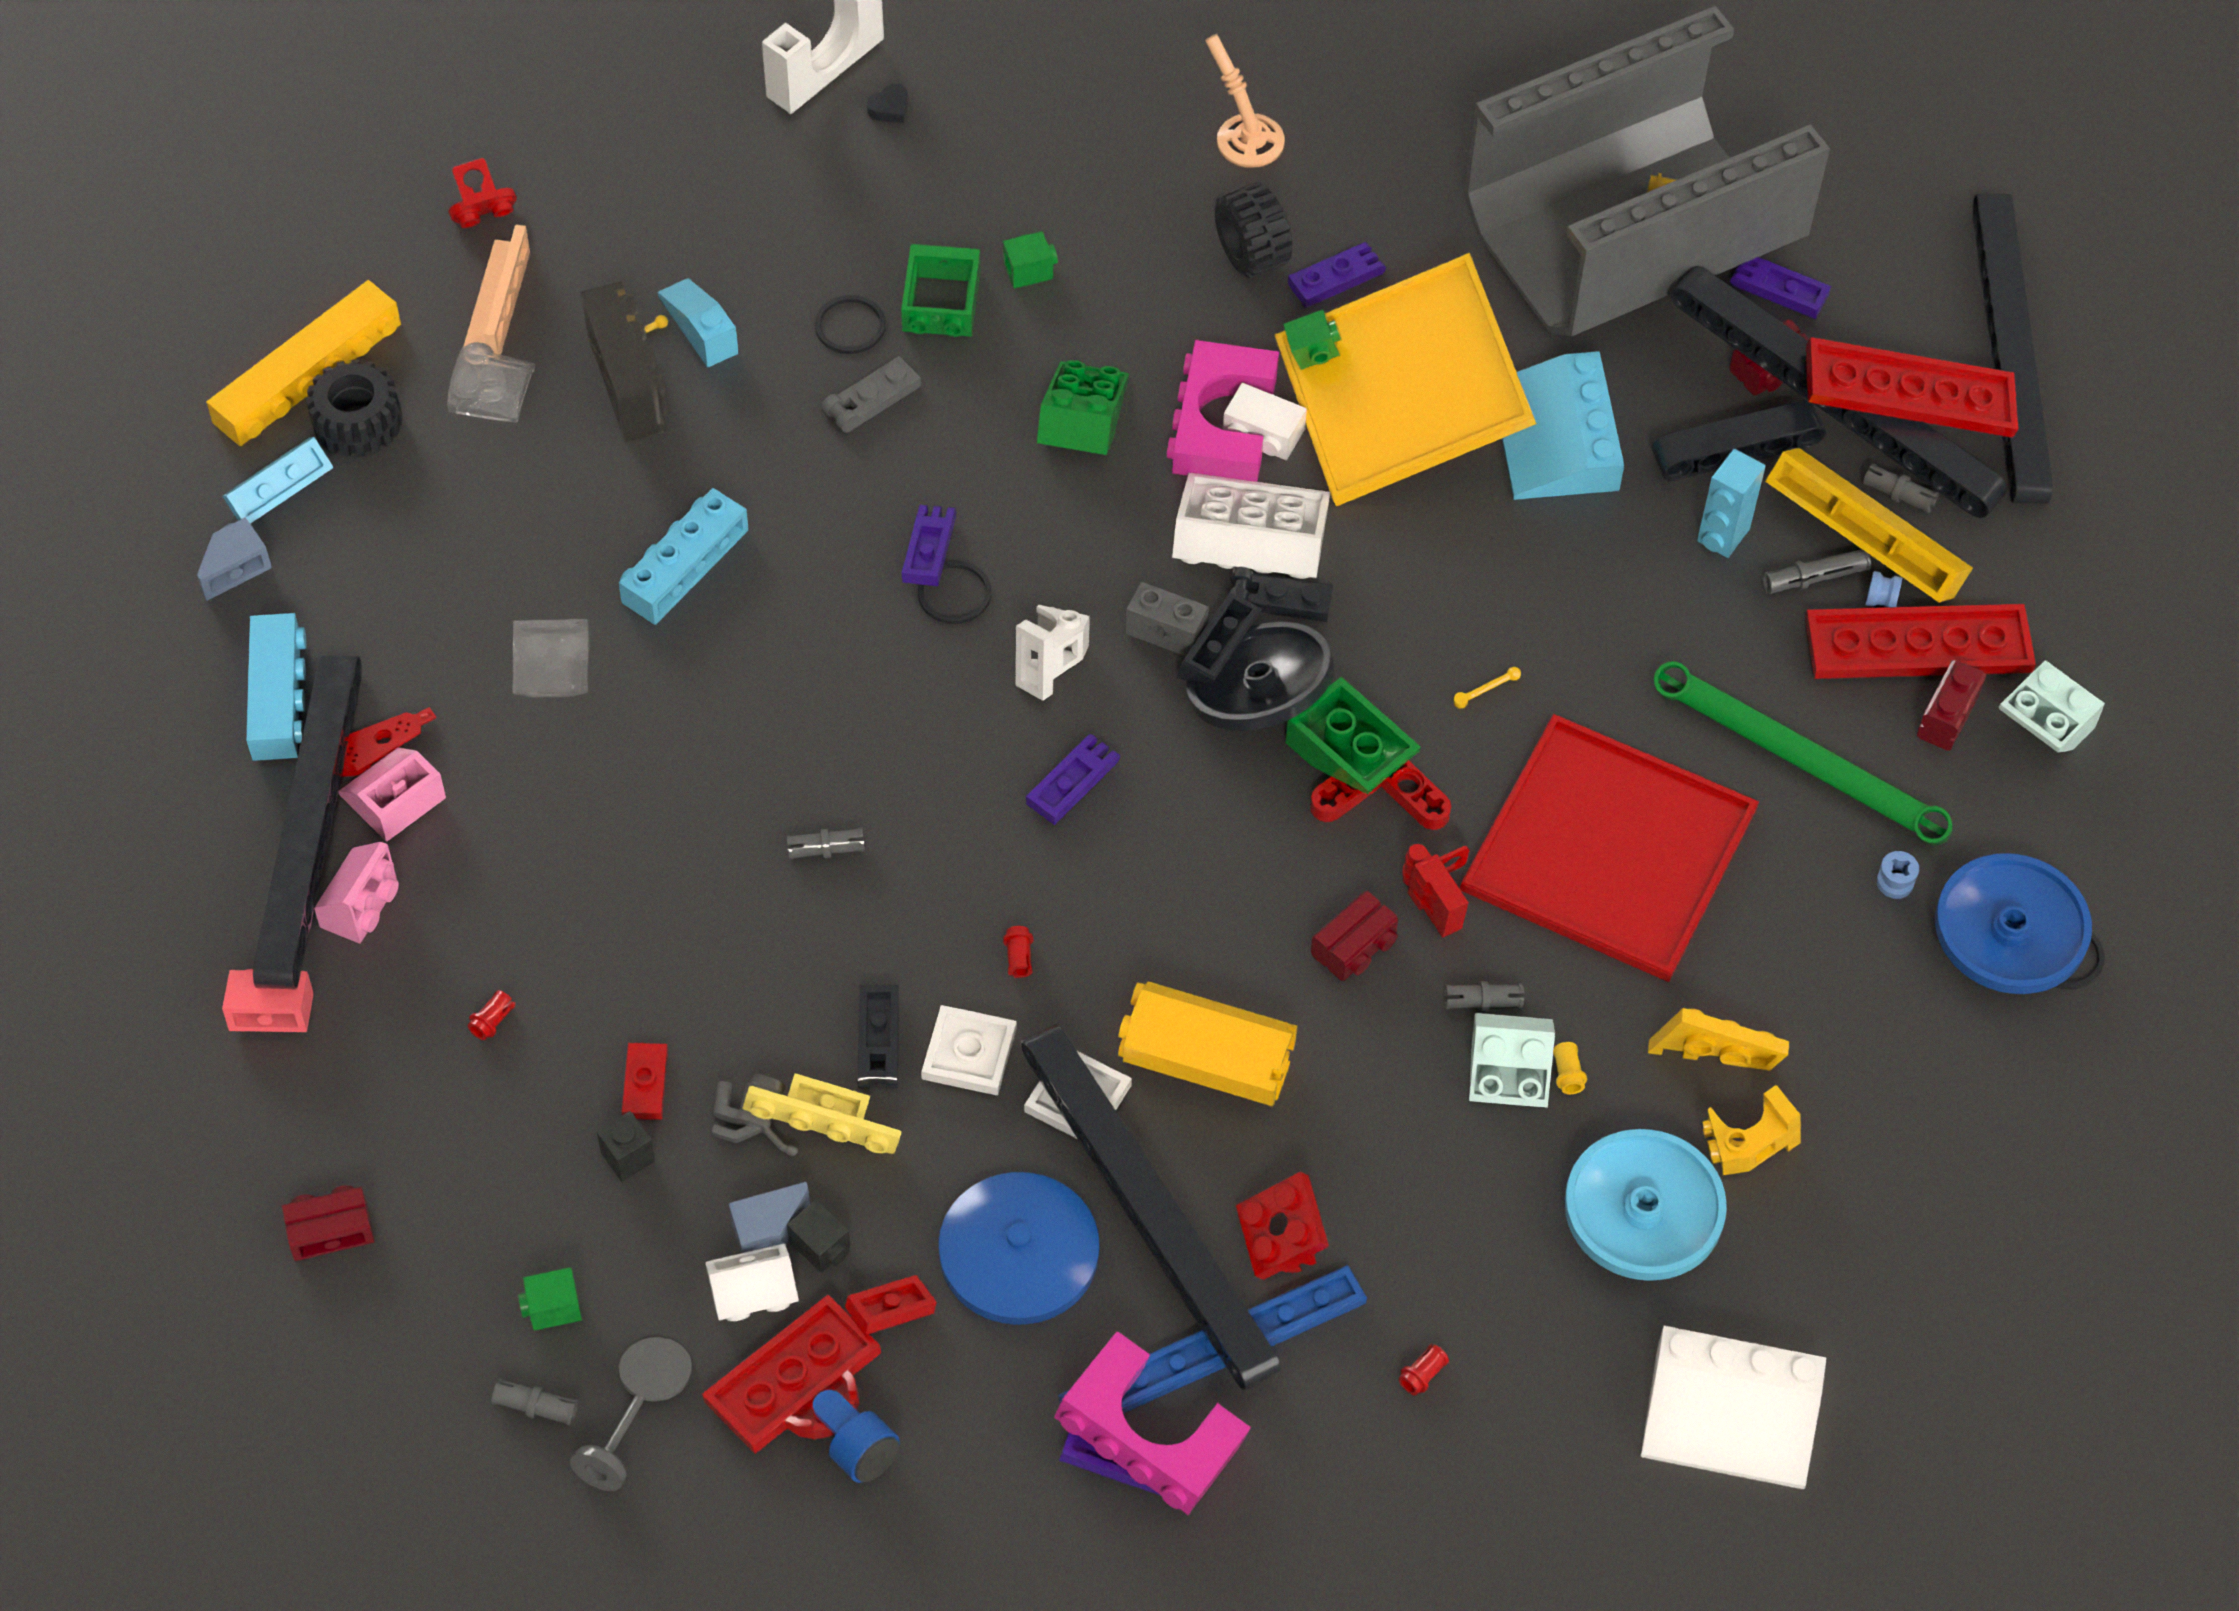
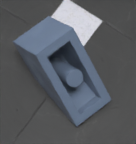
[197,517,272,601]
[729,1182,810,1253]

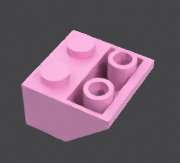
[339,748,446,842]
[314,842,399,944]

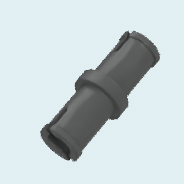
[1863,463,1939,514]
[787,827,866,860]
[1443,981,1524,1012]
[491,1378,579,1426]

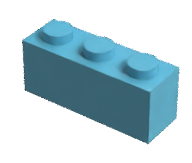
[1697,449,1766,558]

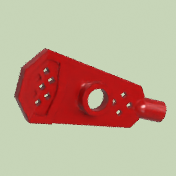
[342,707,437,777]

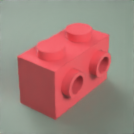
[222,969,314,1032]

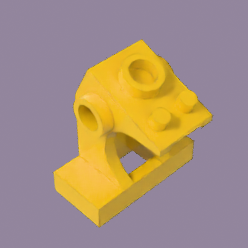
[1702,1085,1801,1175]

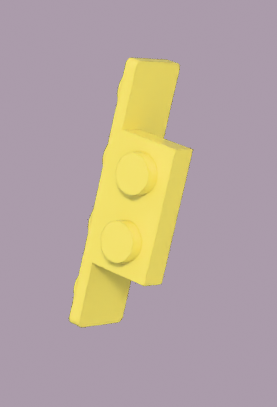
[743,1073,902,1154]

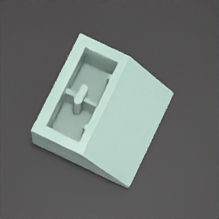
[1999,660,2105,753]
[1469,1013,1555,1108]

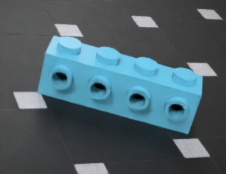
[618,488,749,625]
[246,613,307,761]

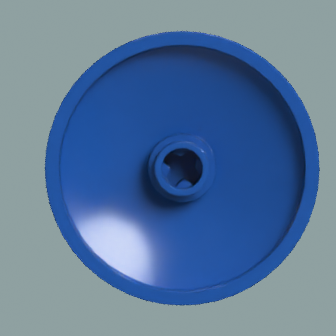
[1935,853,2092,994]
[939,1172,1099,1325]

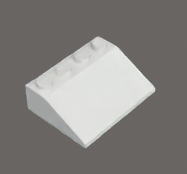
[1172,473,1330,579]
[1641,1326,1826,1489]

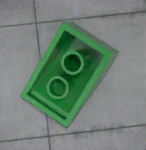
[1285,677,1421,794]

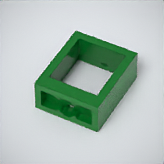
[901,244,981,337]

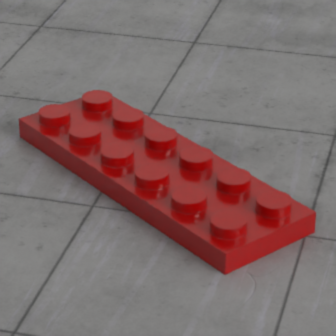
[1806,337,2018,438]
[1805,604,2036,679]

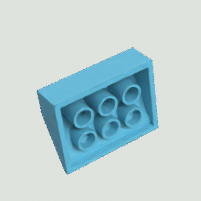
[1501,351,1624,500]

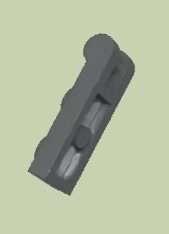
[821,356,921,433]

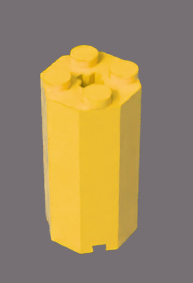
[1118,981,1297,1106]

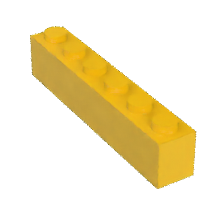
[206,280,401,447]
[1765,448,1973,603]

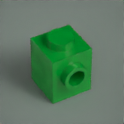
[1003,231,1058,289]
[1283,309,1342,370]
[518,1267,582,1331]

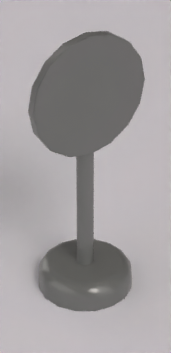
[570,1337,692,1491]

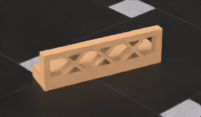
[463,225,530,361]

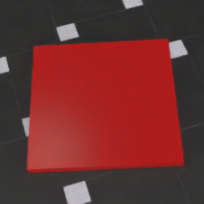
[1460,714,1759,982]

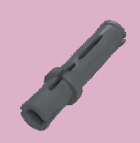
[1762,549,1871,595]

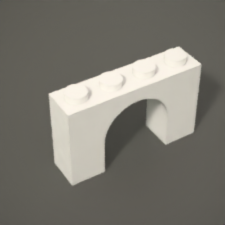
[762,0,884,114]

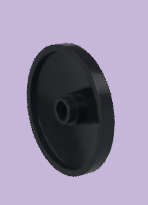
[1187,622,1334,731]

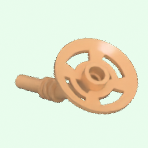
[1205,34,1285,168]

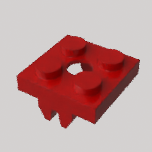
[1236,1172,1329,1280]

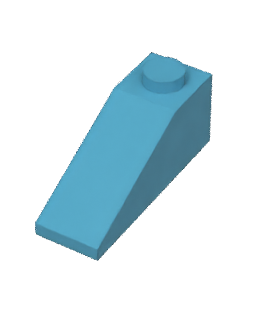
[658,278,738,368]

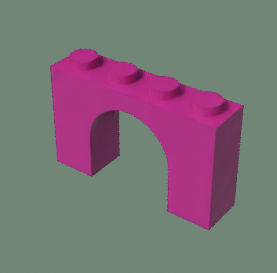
[1167,340,1279,482]
[1054,1331,1251,1515]

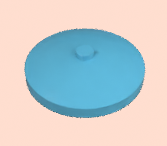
[1565,1129,1727,1281]

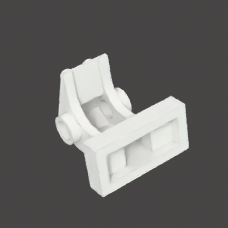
[1015,605,1090,700]

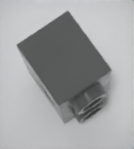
[1126,582,1209,656]

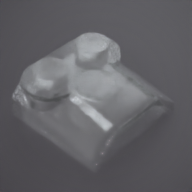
[447,342,535,423]
[513,619,591,698]

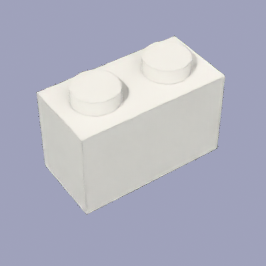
[1223,383,1307,460]
[705,1243,799,1321]

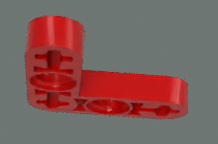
[1310,760,1451,830]

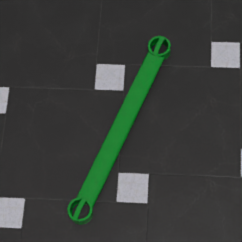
[1654,661,1953,845]

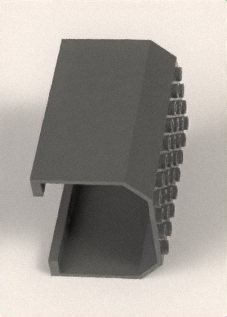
[1464,6,1830,336]

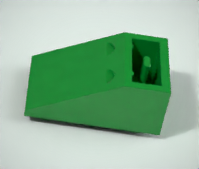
[1037,360,1129,455]

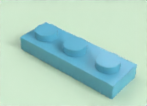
[222,437,333,523]

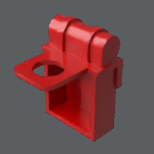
[1402,844,1470,938]

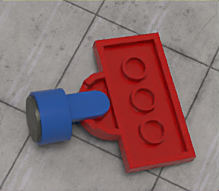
[702,1295,900,1483]

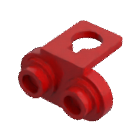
[448,158,517,228]

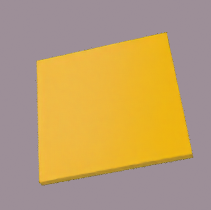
[1275,253,1537,507]

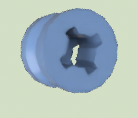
[1865,571,1902,608]
[1876,851,1919,899]

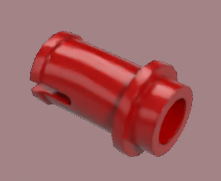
[1003,926,1034,978]
[467,990,516,1040]
[1399,1344,1449,1395]

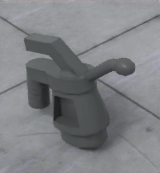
[711,1074,798,1156]

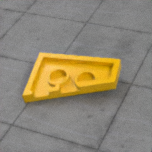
[1648,1008,1789,1071]

